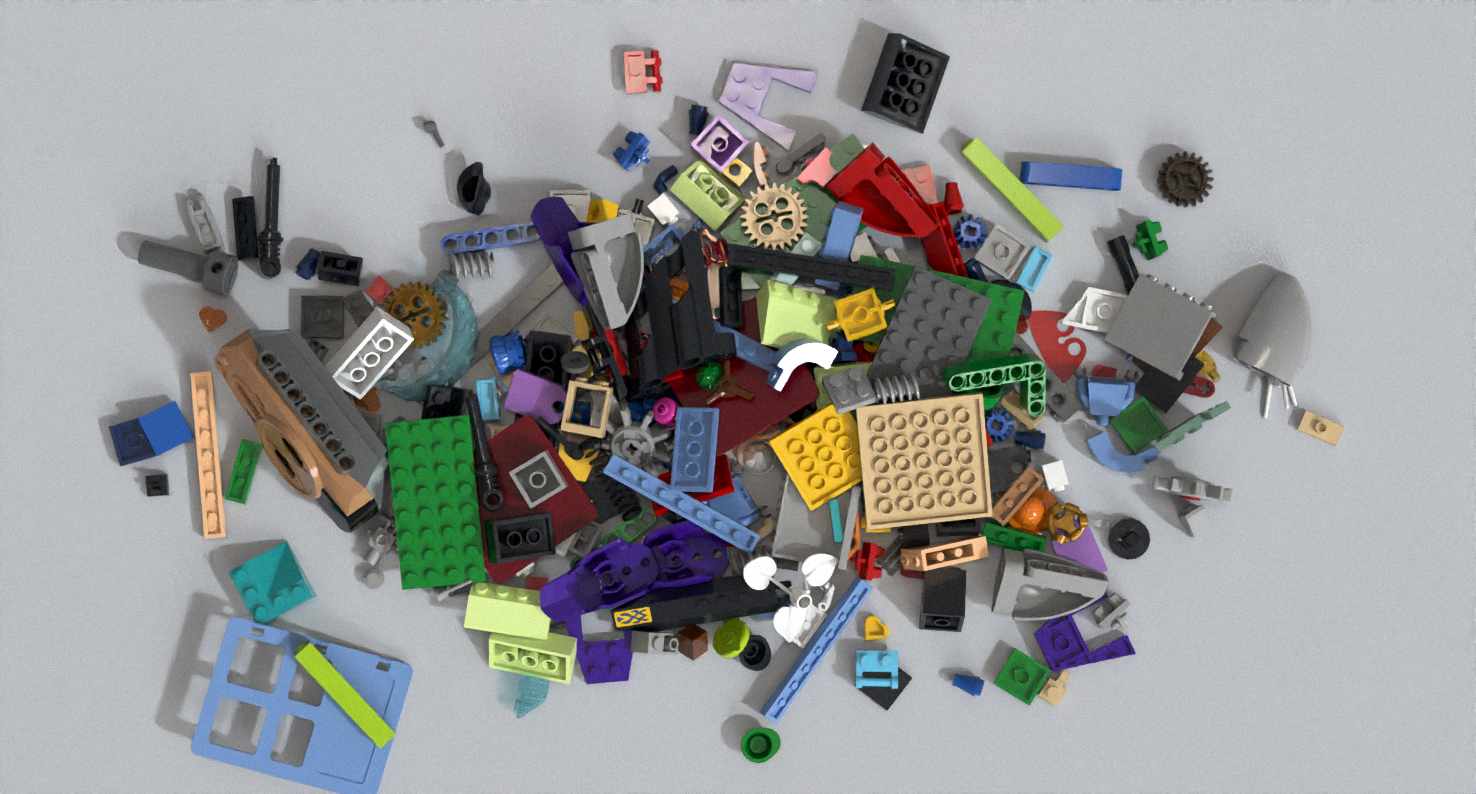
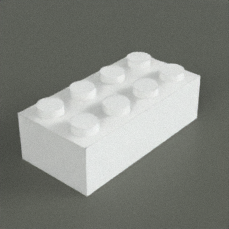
[325,307,414,400]

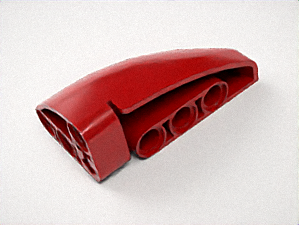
[825,142,939,237]

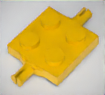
[825,288,896,342]

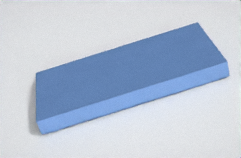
[670,407,719,492]

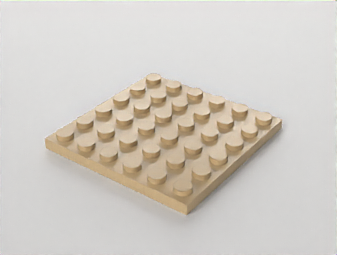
[856,392,993,530]

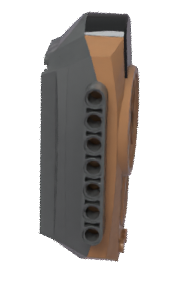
[214,329,388,533]

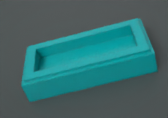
[829,500,843,542]

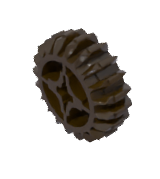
[1157,151,1214,208]

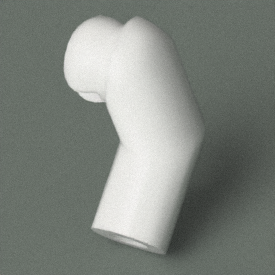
[818,581,835,611]

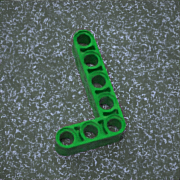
[942,353,1046,417]
[570,508,657,610]

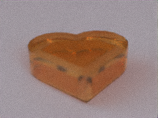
[199,306,227,332]
[354,387,381,413]

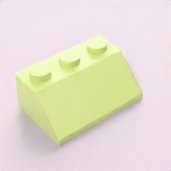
[670,158,747,231]

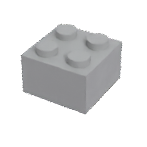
[509,450,569,509]

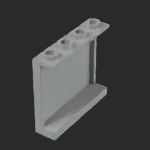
[1104,274,1216,381]
[768,474,861,570]

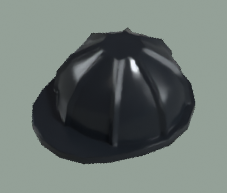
[738,635,771,671]

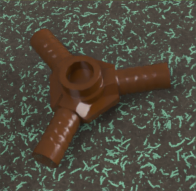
[704,360,753,405]

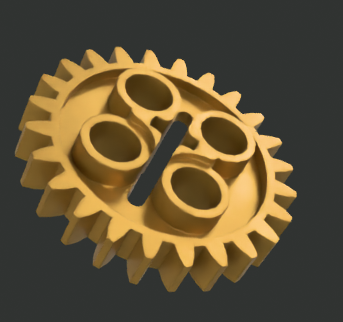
[383,282,449,349]

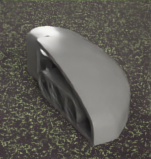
[991,548,1108,621]

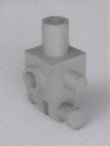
[364,512,398,566]

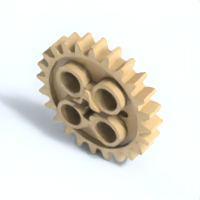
[740,183,808,250]

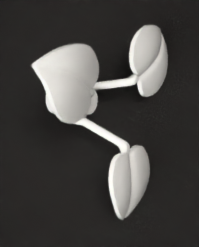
[743,553,839,642]

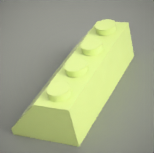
[464,582,551,640]
[489,632,577,684]

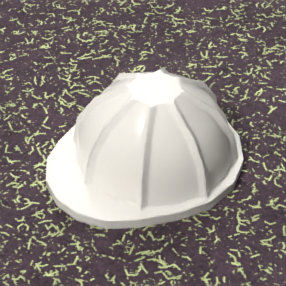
[737,440,776,475]

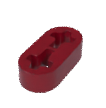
[1183,376,1215,398]

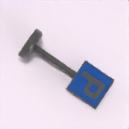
[559,351,591,426]

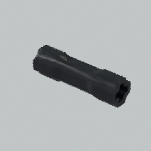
[1107,235,1139,295]

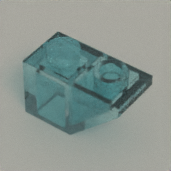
[514,675,550,718]

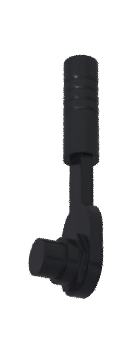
[535,416,584,460]

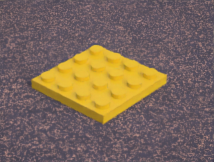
[768,403,862,511]

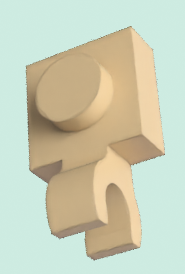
[1038,669,1071,707]

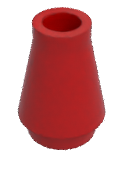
[944,182,964,214]

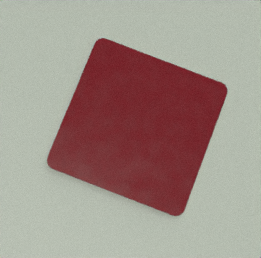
[669,297,820,457]
[473,415,598,583]

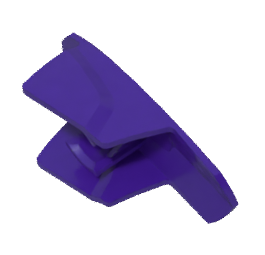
[530,197,597,307]
[622,520,729,590]
[540,538,658,623]

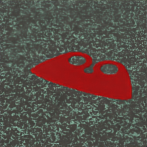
[1028,310,1087,383]

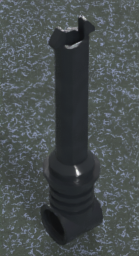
[257,157,284,280]
[466,390,504,512]

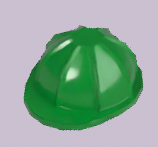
[695,362,723,391]
[741,727,781,763]

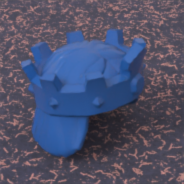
[490,330,528,375]

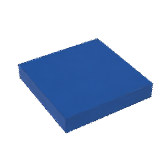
[137,401,194,456]

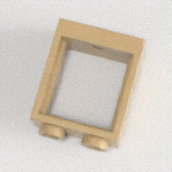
[561,377,614,438]

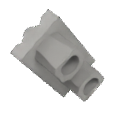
[1092,593,1131,630]

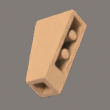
[900,535,989,571]

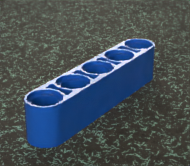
[1020,161,1122,191]
[441,222,540,255]

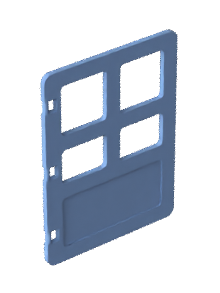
[191,617,413,794]

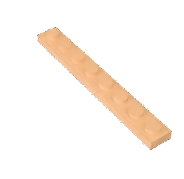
[190,371,227,539]

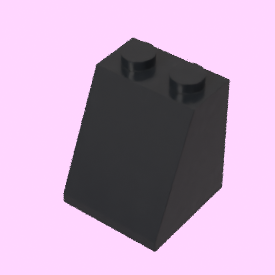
[919,567,966,632]

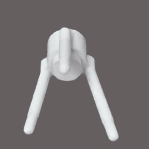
[1263,377,1297,419]

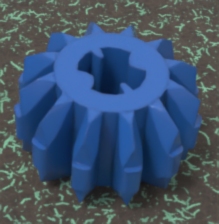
[953,214,988,250]
[984,408,1014,443]

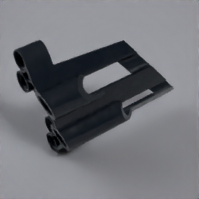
[624,230,737,403]

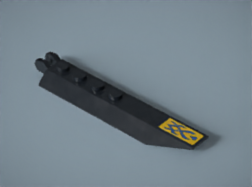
[611,575,792,631]

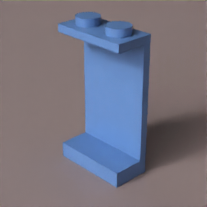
[643,224,686,265]

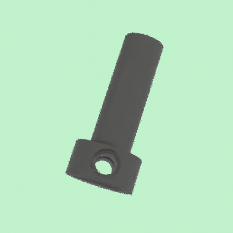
[138,240,238,296]

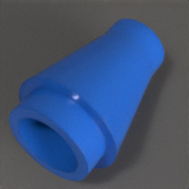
[952,674,985,696]

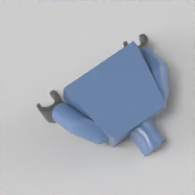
[1074,366,1139,426]
[708,462,771,526]

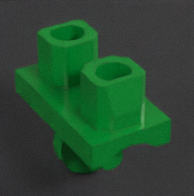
[1132,220,1168,261]

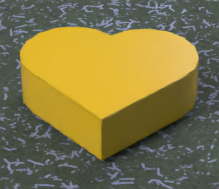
[864,615,889,640]

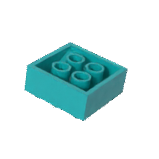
[228,542,317,624]

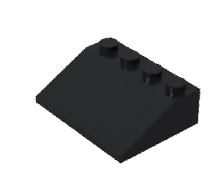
[861,33,950,134]

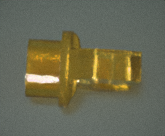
[1197,350,1221,383]

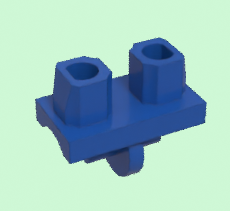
[613,131,650,172]
[628,398,658,428]

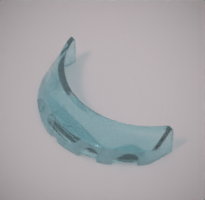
[387,278,478,401]

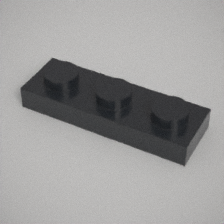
[232,196,259,261]
[718,266,743,330]

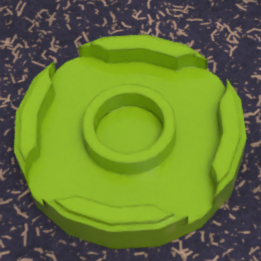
[713,618,750,658]

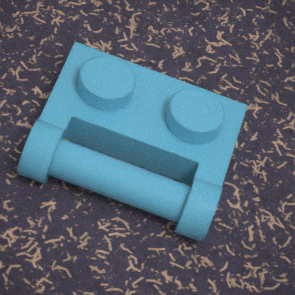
[856,650,898,689]

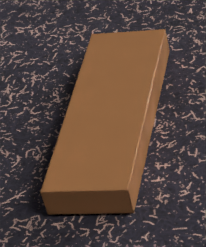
[992,465,1045,526]

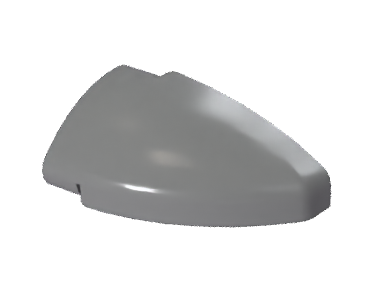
[567,213,644,330]
[1232,271,1311,387]

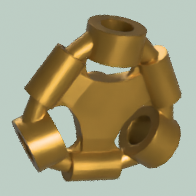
[1046,502,1088,545]

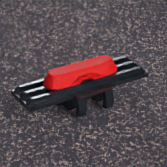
[581,303,628,402]

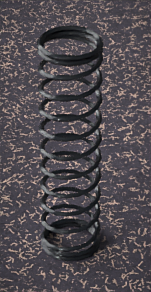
[579,436,642,521]

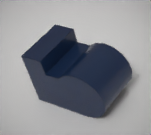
[828,332,857,363]

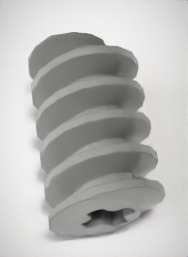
[450,252,494,280]
[874,373,920,405]
[729,546,773,576]

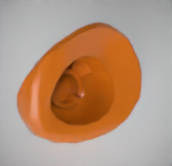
[1008,488,1058,534]

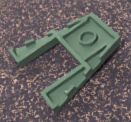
[1154,401,1231,452]

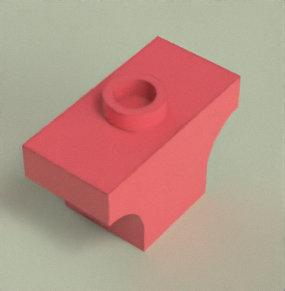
[797,148,837,189]

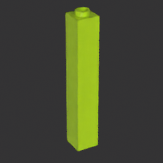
[961,138,1064,242]
[294,641,396,749]

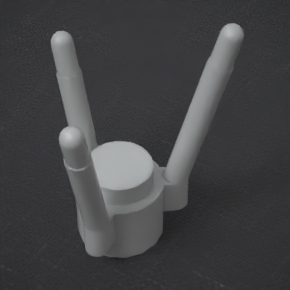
[433,579,472,602]

